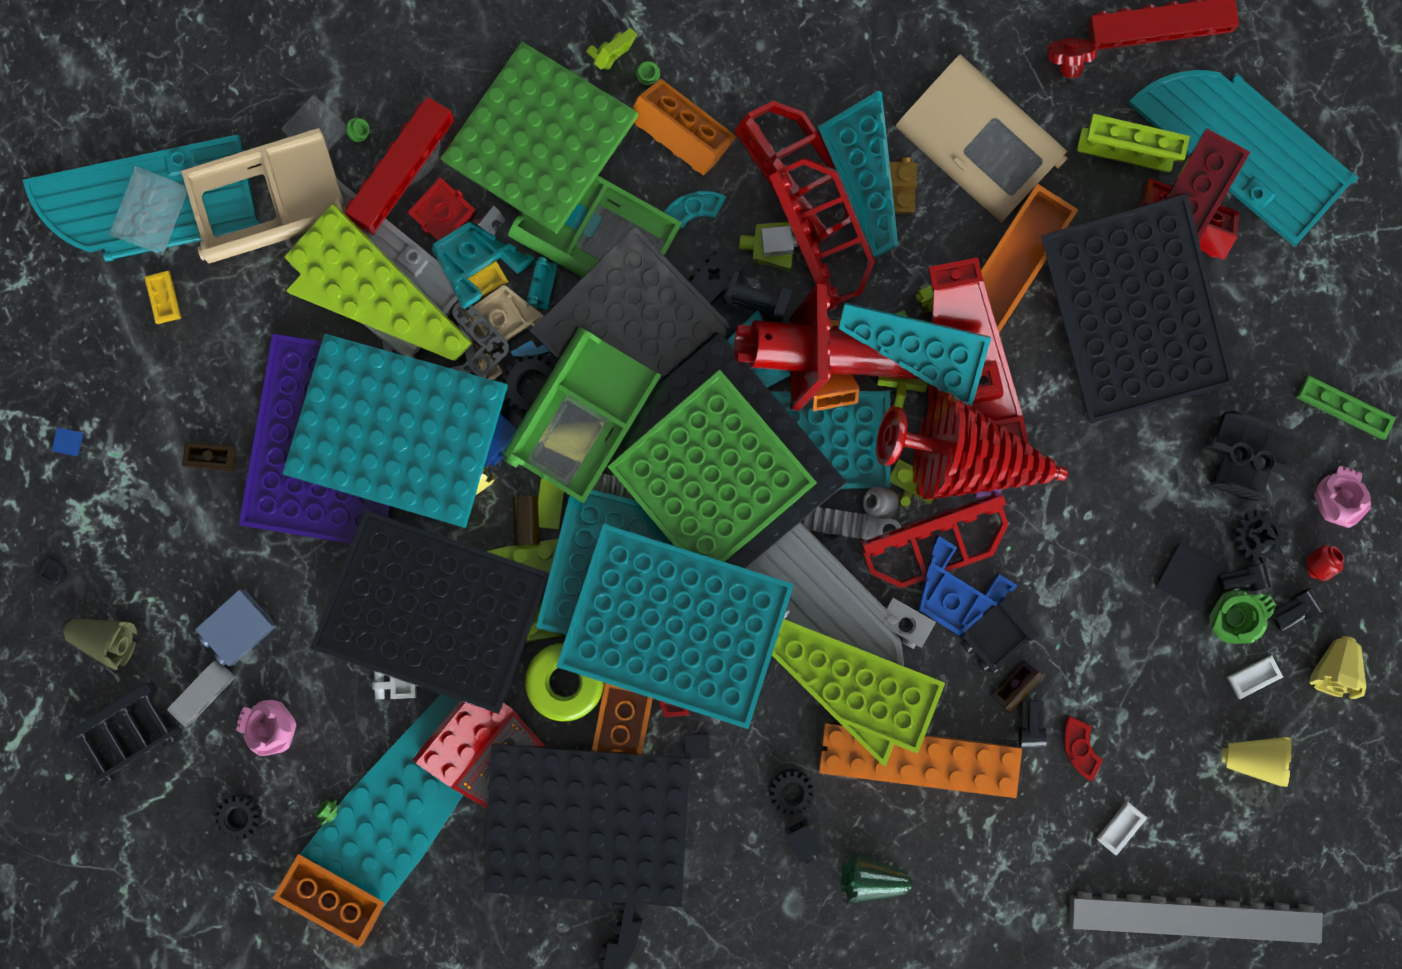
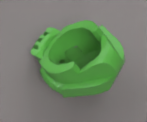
[1210,590,1276,644]

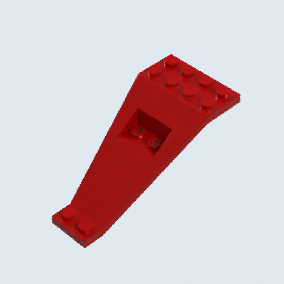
[928,257,1029,444]

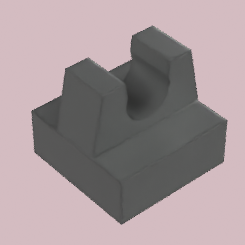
[472,202,505,235]

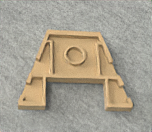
[465,285,544,380]

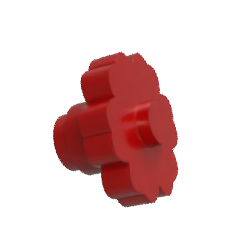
[1047,38,1097,78]

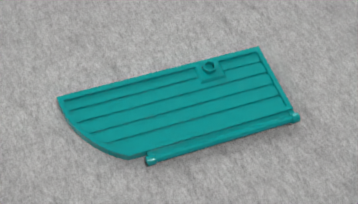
[1128,70,1359,247]
[22,134,261,262]

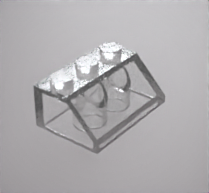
[109,166,187,255]

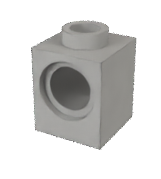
[761,226,798,257]

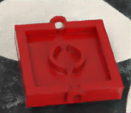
[407,178,477,241]

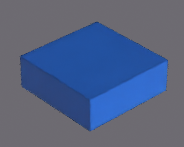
[52,427,83,456]

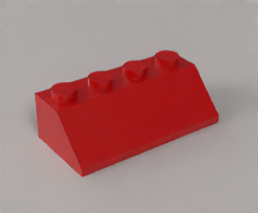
[1138,178,1239,260]

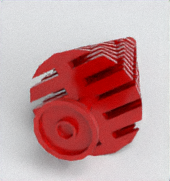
[875,392,1068,500]

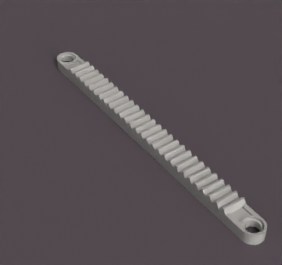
[565,470,901,540]

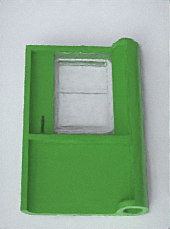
[508,176,682,277]
[502,327,661,503]

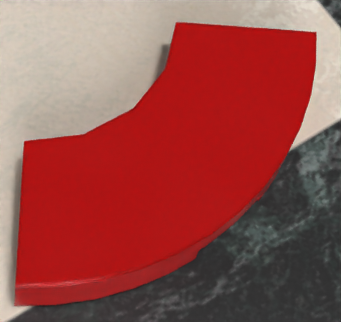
[1063,715,1103,781]

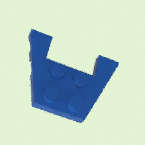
[917,535,1017,636]

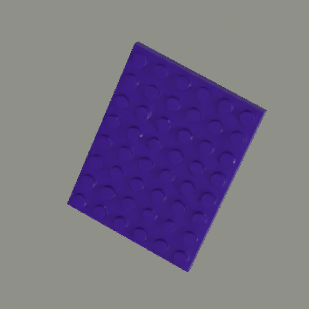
[239,334,417,544]

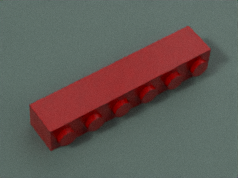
[1087,0,1239,50]
[345,97,454,235]

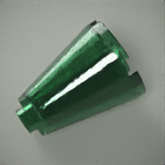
[841,853,912,904]

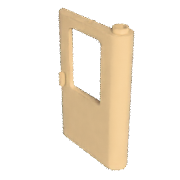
[181,128,346,263]

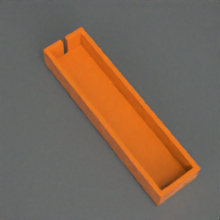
[981,184,1078,332]
[818,722,1022,798]

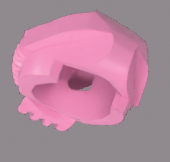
[1314,466,1371,528]
[236,700,296,756]

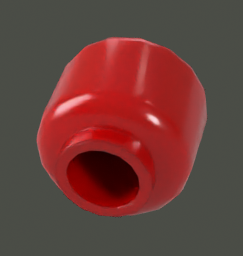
[1306,545,1345,581]

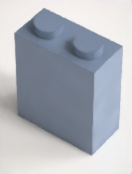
[195,590,277,666]

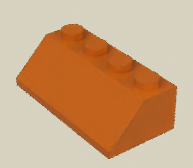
[632,79,737,176]
[272,854,385,947]

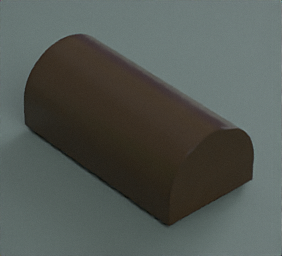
[182,442,237,471]
[513,496,540,546]
[991,660,1044,713]

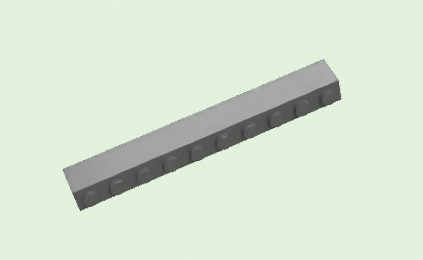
[1068,891,1323,943]

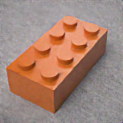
[592,683,653,754]

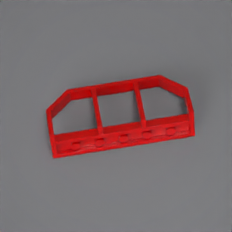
[734,101,852,246]
[769,158,876,311]
[858,491,1009,588]

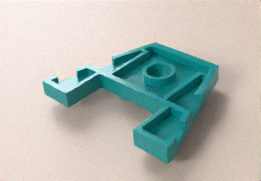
[432,222,535,309]

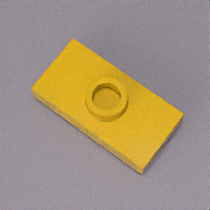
[468,261,509,305]
[144,271,181,324]

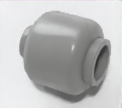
[863,486,899,519]

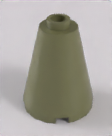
[63,619,137,670]

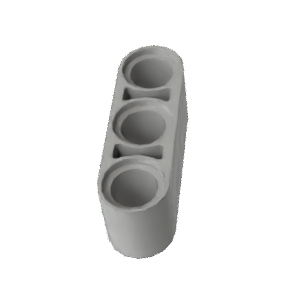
[167,660,235,728]

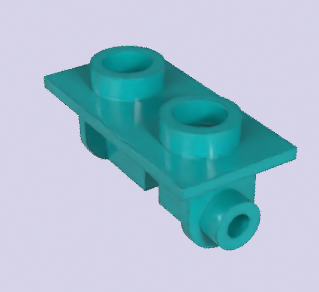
[526,257,558,310]

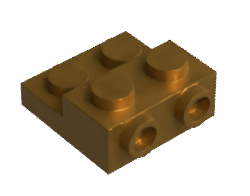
[889,158,917,214]

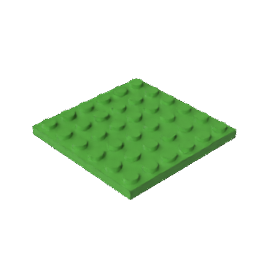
[440,42,639,235]
[608,370,817,562]

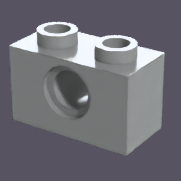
[885,598,936,649]

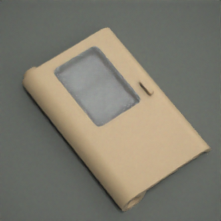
[895,54,1068,223]

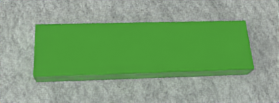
[1295,375,1396,440]

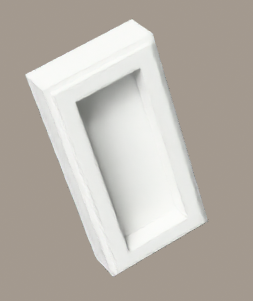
[1227,655,1283,699]
[1096,801,1147,856]

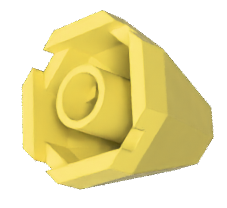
[1309,636,1366,699]

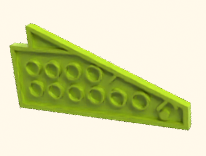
[285,204,473,361]
[772,619,945,766]

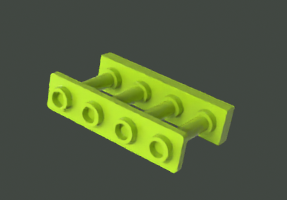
[1077,114,1190,173]

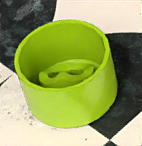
[525,642,605,721]

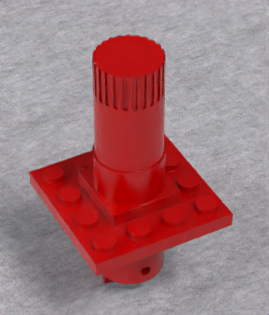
[734,284,920,411]

